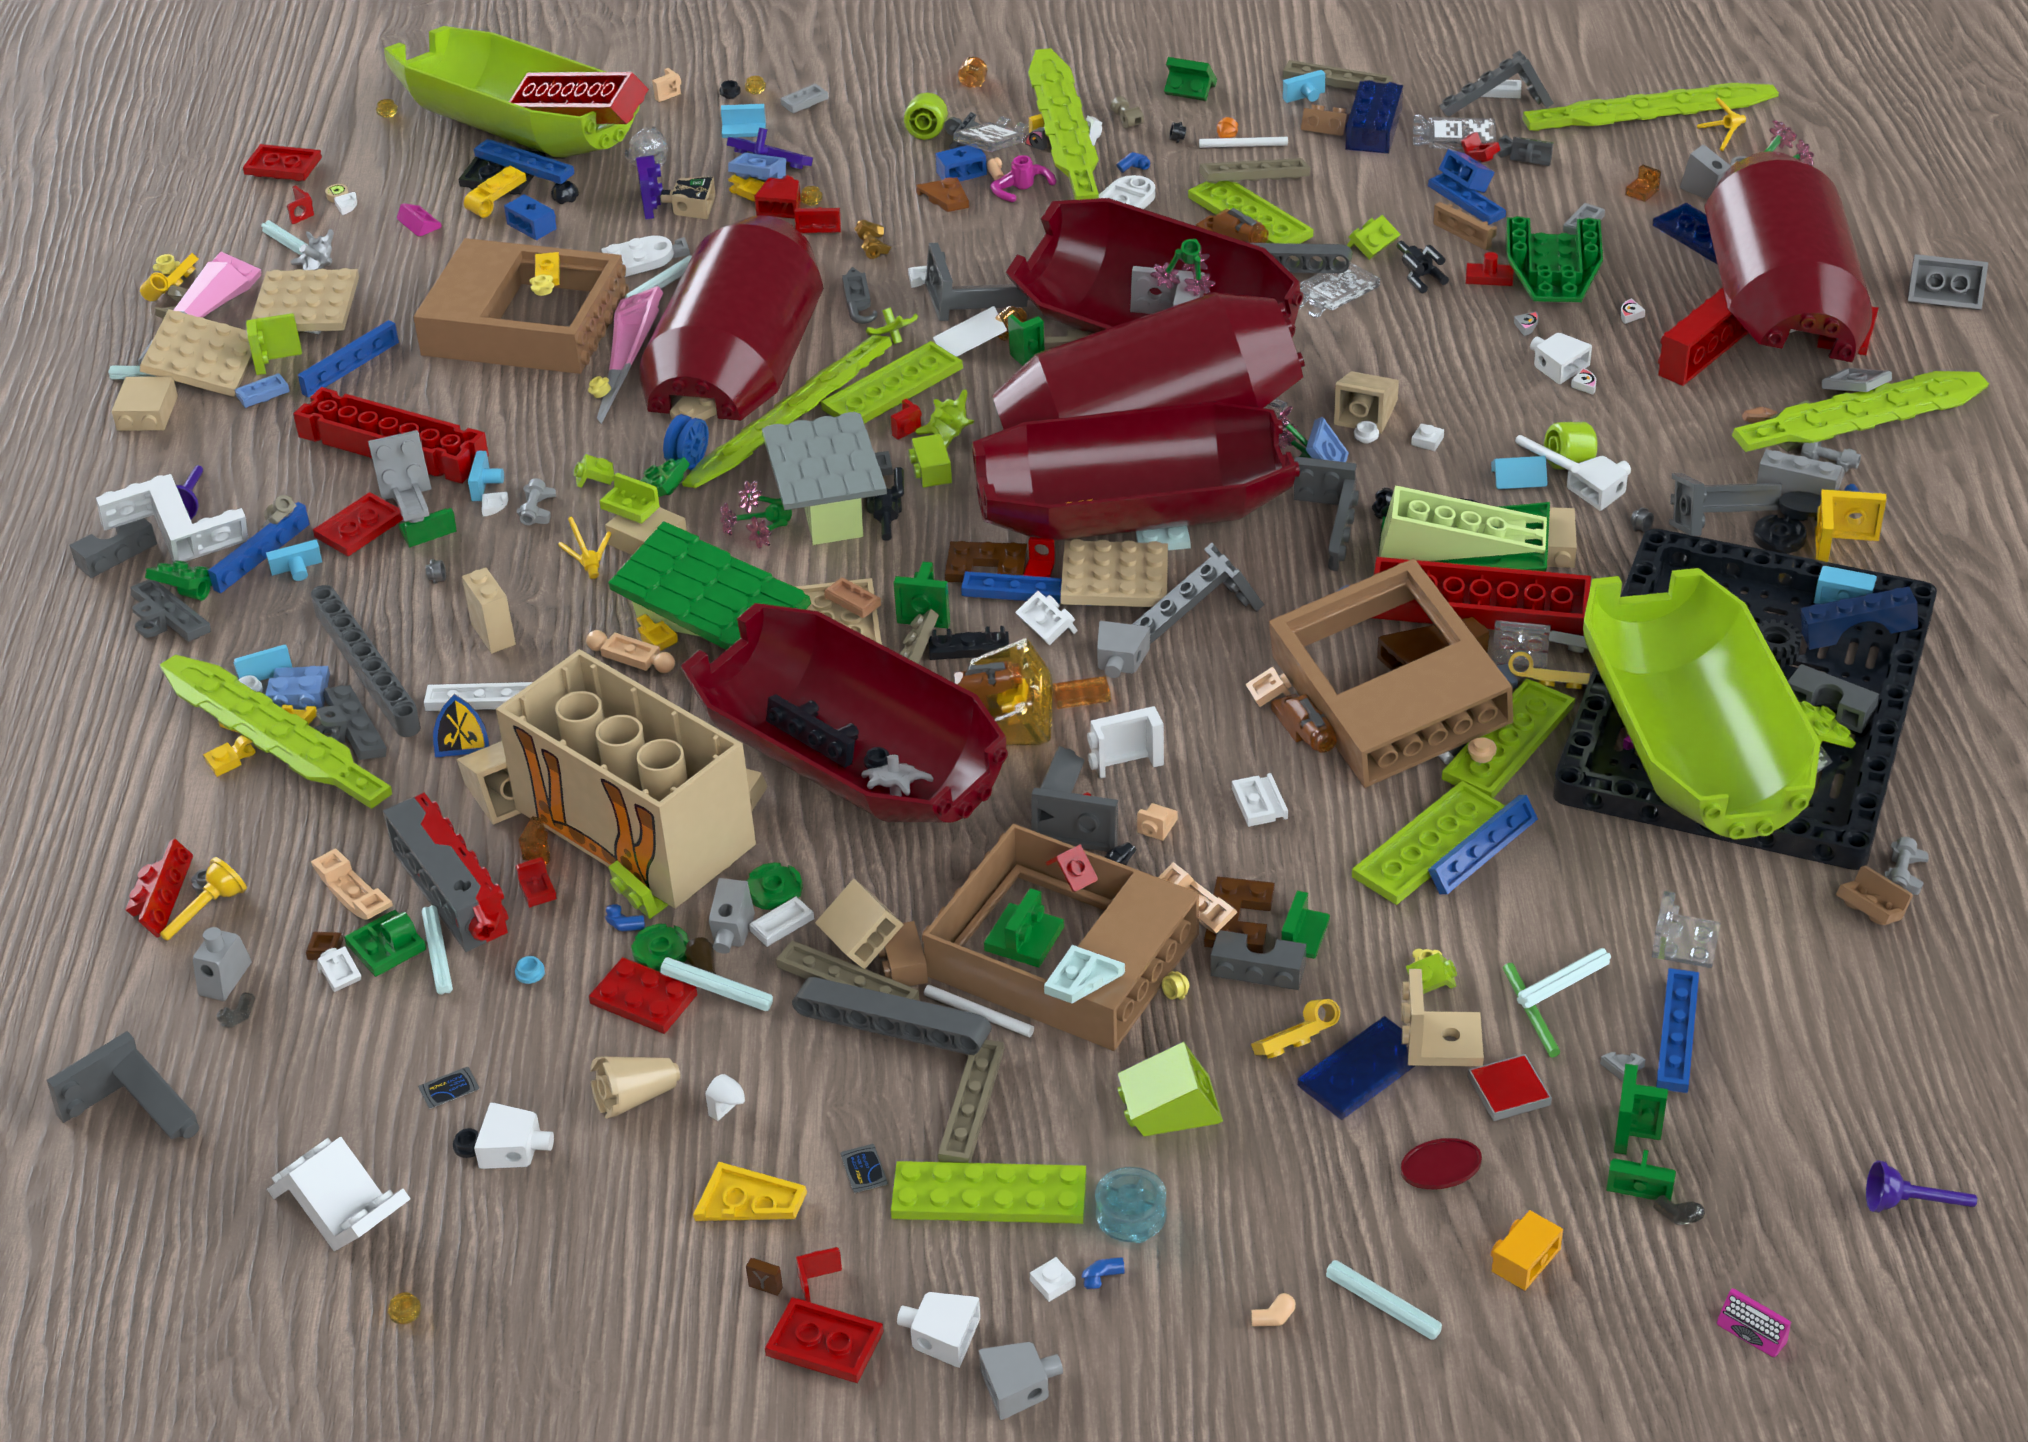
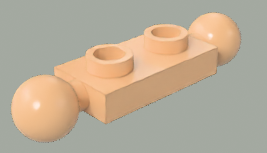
[586,630,675,673]

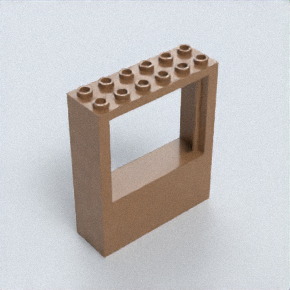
[413,238,629,374]
[1269,558,1513,788]
[922,824,1199,1051]

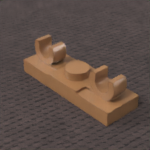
[1433,202,1497,250]

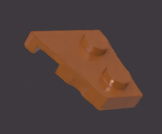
[916,177,969,212]

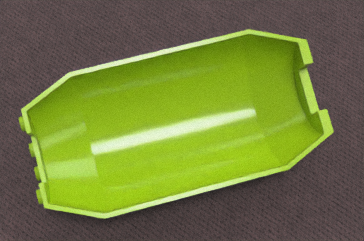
[384,26,640,158]
[1583,568,1821,839]

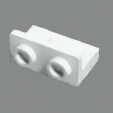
[1015,591,1078,645]

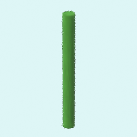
[1503,963,1560,1057]

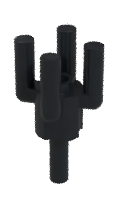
[1396,241,1449,293]
[866,467,904,541]

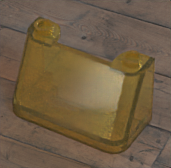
[970,638,1053,746]

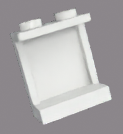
[1087,706,1164,779]

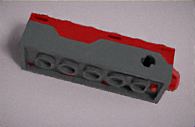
[383,792,509,952]

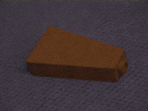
[1377,617,1490,671]

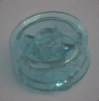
[1095,1167,1167,1243]

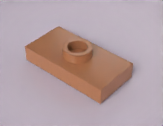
[824,577,881,618]

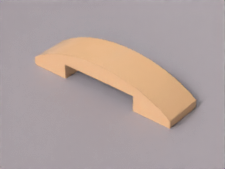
[311,848,393,920]
[1158,862,1237,933]

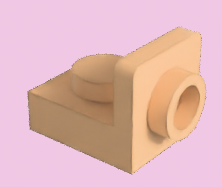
[652,68,681,102]
[1246,667,1292,707]
[1137,803,1178,841]

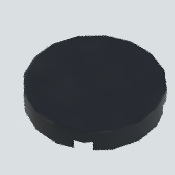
[1779,491,1821,521]
[1753,515,1807,554]

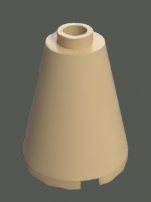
[590,1056,680,1119]

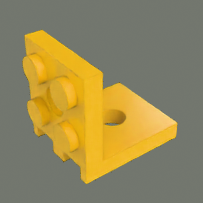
[1815,489,1886,562]

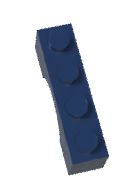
[1801,587,1918,650]

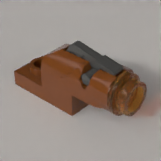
[1196,208,1269,243]
[954,661,1023,708]
[1271,693,1337,753]

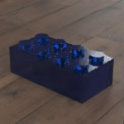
[1345,80,1403,154]

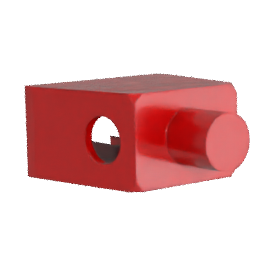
[754,175,801,219]

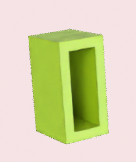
[908,434,952,488]

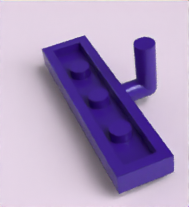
[727,127,813,169]

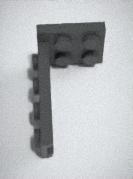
[1439,50,1554,116]
[1294,457,1359,571]
[1669,473,1782,536]
[1132,543,1264,644]

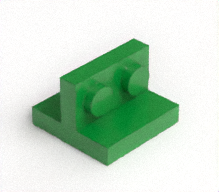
[1164,57,1217,101]
[893,562,950,629]
[984,888,1064,968]
[1614,1064,1668,1155]

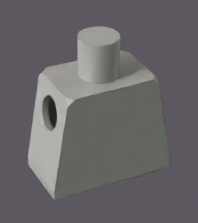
[1680,145,1730,200]
[1097,621,1150,678]
[709,878,755,954]
[193,927,252,1001]
[979,1342,1063,1420]

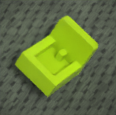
[573,454,614,488]
[1406,953,1457,994]

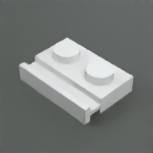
[1232,773,1288,827]

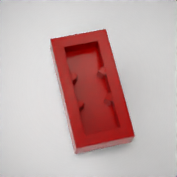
[794,207,841,233]
[1465,252,1514,286]

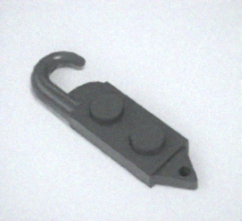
[842,267,878,324]

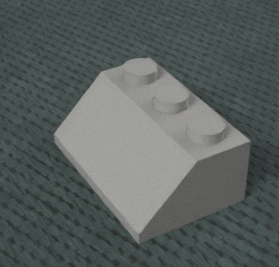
[1908,254,1988,310]
[1757,449,1845,495]

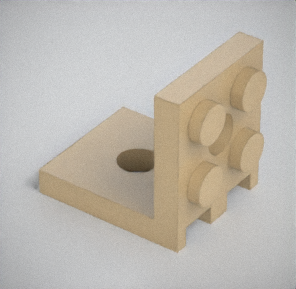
[1401,969,1484,1066]

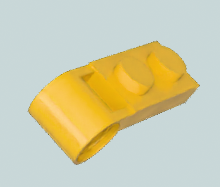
[463,166,527,218]
[140,253,199,302]
[1508,652,1590,689]
[1251,999,1340,1059]

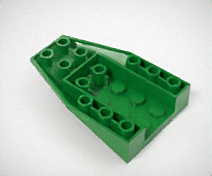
[1505,216,1603,303]

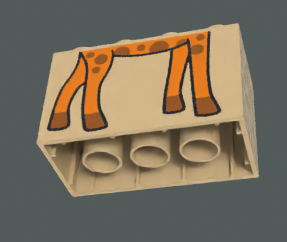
[496,649,756,909]

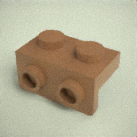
[1301,104,1352,136]
[1836,866,1913,925]

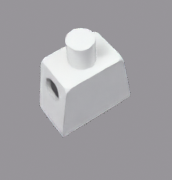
[1530,333,1592,384]
[1567,456,1631,511]
[474,1103,554,1169]
[897,1292,980,1368]

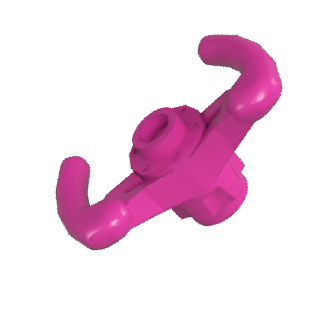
[990,155,1056,202]

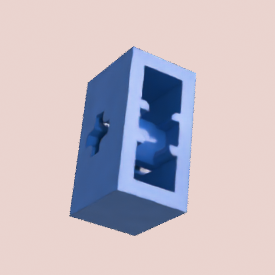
[935,143,987,182]
[1439,149,1495,193]
[504,194,557,240]

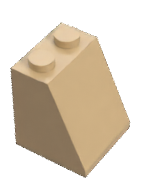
[1334,371,1399,434]
[457,741,521,825]

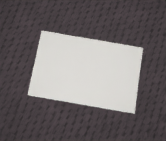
[933,306,1007,357]

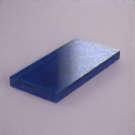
[1652,203,1718,265]
[1297,1016,1416,1120]

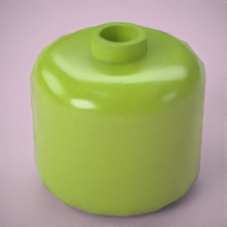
[904,92,948,140]
[1544,422,1597,470]

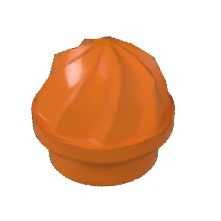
[1217,117,1238,138]

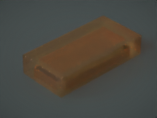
[1052,676,1111,709]

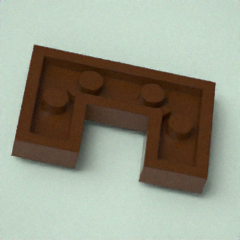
[945,541,1028,583]
[1204,876,1275,953]

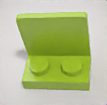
[246,313,302,375]
[1799,701,1856,748]

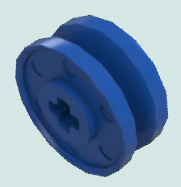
[663,414,709,470]

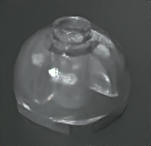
[625,126,668,168]

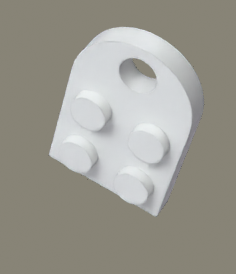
[1099,175,1155,209]
[601,236,674,277]

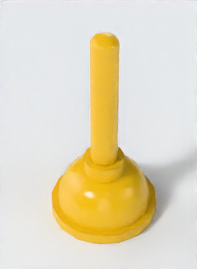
[160,857,247,941]

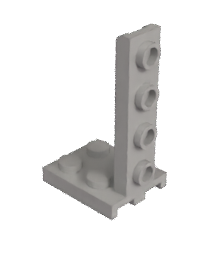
[368,430,431,523]

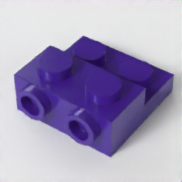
[636,155,663,219]

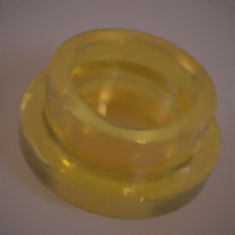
[745,76,766,95]
[376,99,398,118]
[800,186,823,206]
[388,1292,422,1324]

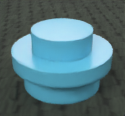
[515,956,545,984]

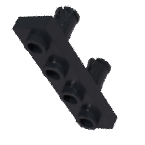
[766,694,859,768]

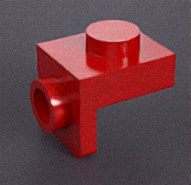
[1461,132,1501,162]
[891,398,922,440]
[516,857,557,908]

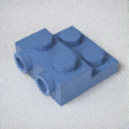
[728,153,786,182]
[266,666,330,710]

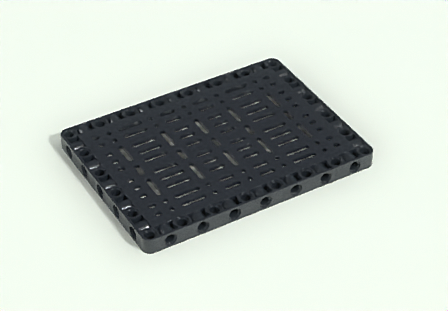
[1553,529,1937,870]

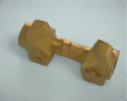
[854,220,892,259]

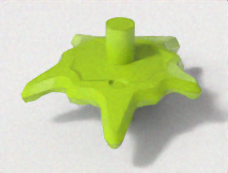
[866,307,918,344]
[915,389,974,449]

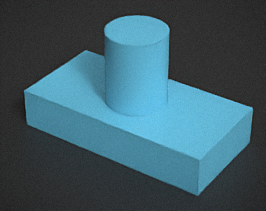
[1283,70,1325,103]
[468,451,504,501]
[266,539,322,581]

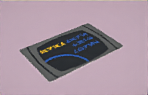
[418,1067,480,1109]
[840,1144,888,1193]

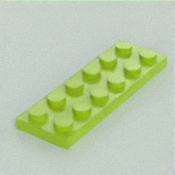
[1188,181,1314,244]
[821,341,963,424]
[1442,678,1575,798]
[1352,780,1505,905]
[891,1161,1086,1224]

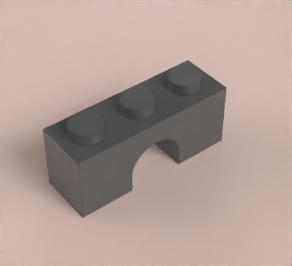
[69,518,157,578]
[1788,664,1879,733]
[1211,930,1306,990]

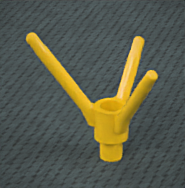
[1697,98,1746,151]
[558,517,611,579]

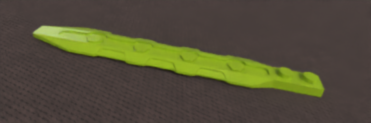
[1028,48,1099,200]
[1522,83,1779,131]
[682,335,892,488]
[1732,371,1989,452]
[160,654,392,809]

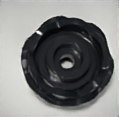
[551,180,579,204]
[1372,488,1394,519]

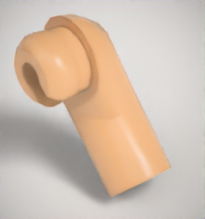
[987,157,1004,181]
[1251,1293,1296,1326]

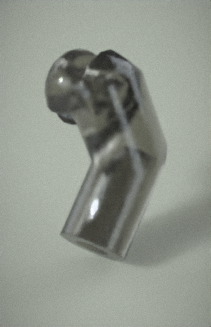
[217,992,255,1028]
[1653,1195,1705,1225]

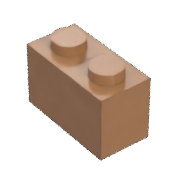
[878,921,928,986]

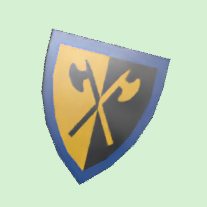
[433,694,490,757]

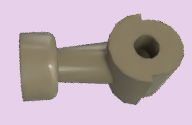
[1111,96,1144,128]

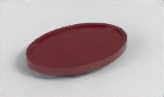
[1400,1138,1482,1190]

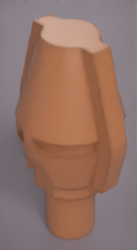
[1742,407,1778,424]

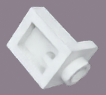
[317,946,361,992]

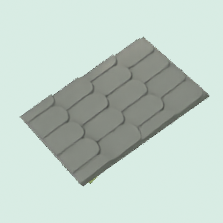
[762,412,887,545]

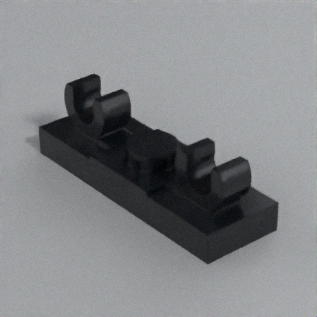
[929,626,1010,660]

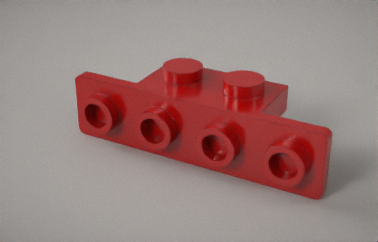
[125,839,193,938]

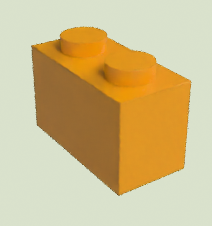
[1491,1210,1563,1291]

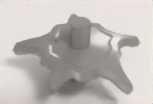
[291,229,334,270]
[861,755,934,796]

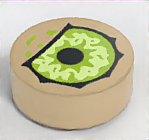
[325,184,348,203]

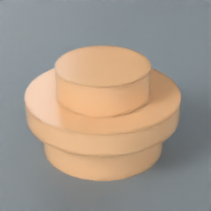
[1468,737,1497,763]

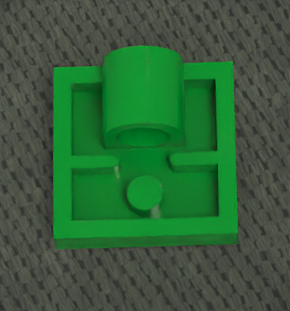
[641,457,690,497]
[145,560,212,601]
[344,910,426,977]

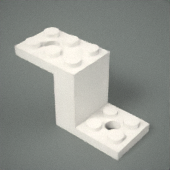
[96,474,248,561]
[267,1137,410,1251]

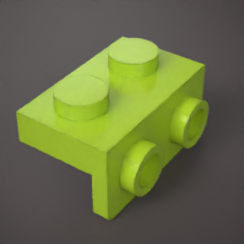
[1347,215,1401,260]
[599,473,660,524]
[608,860,668,919]

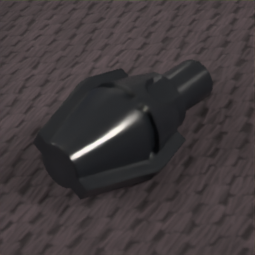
[1104,842,1137,865]

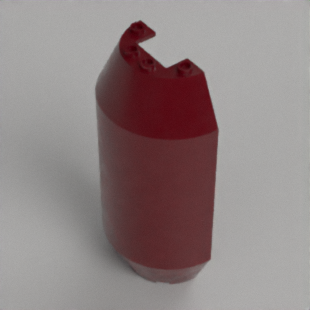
[1704,151,1872,363]
[1005,198,1303,338]
[639,215,824,421]
[992,292,1305,430]
[972,402,1300,541]
[681,603,1008,823]

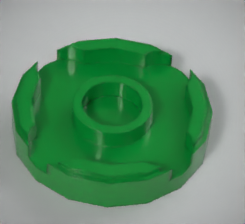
[747,862,803,910]
[631,924,690,972]

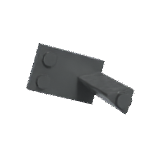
[925,243,1029,321]
[1031,746,1118,852]
[47,1031,199,1139]

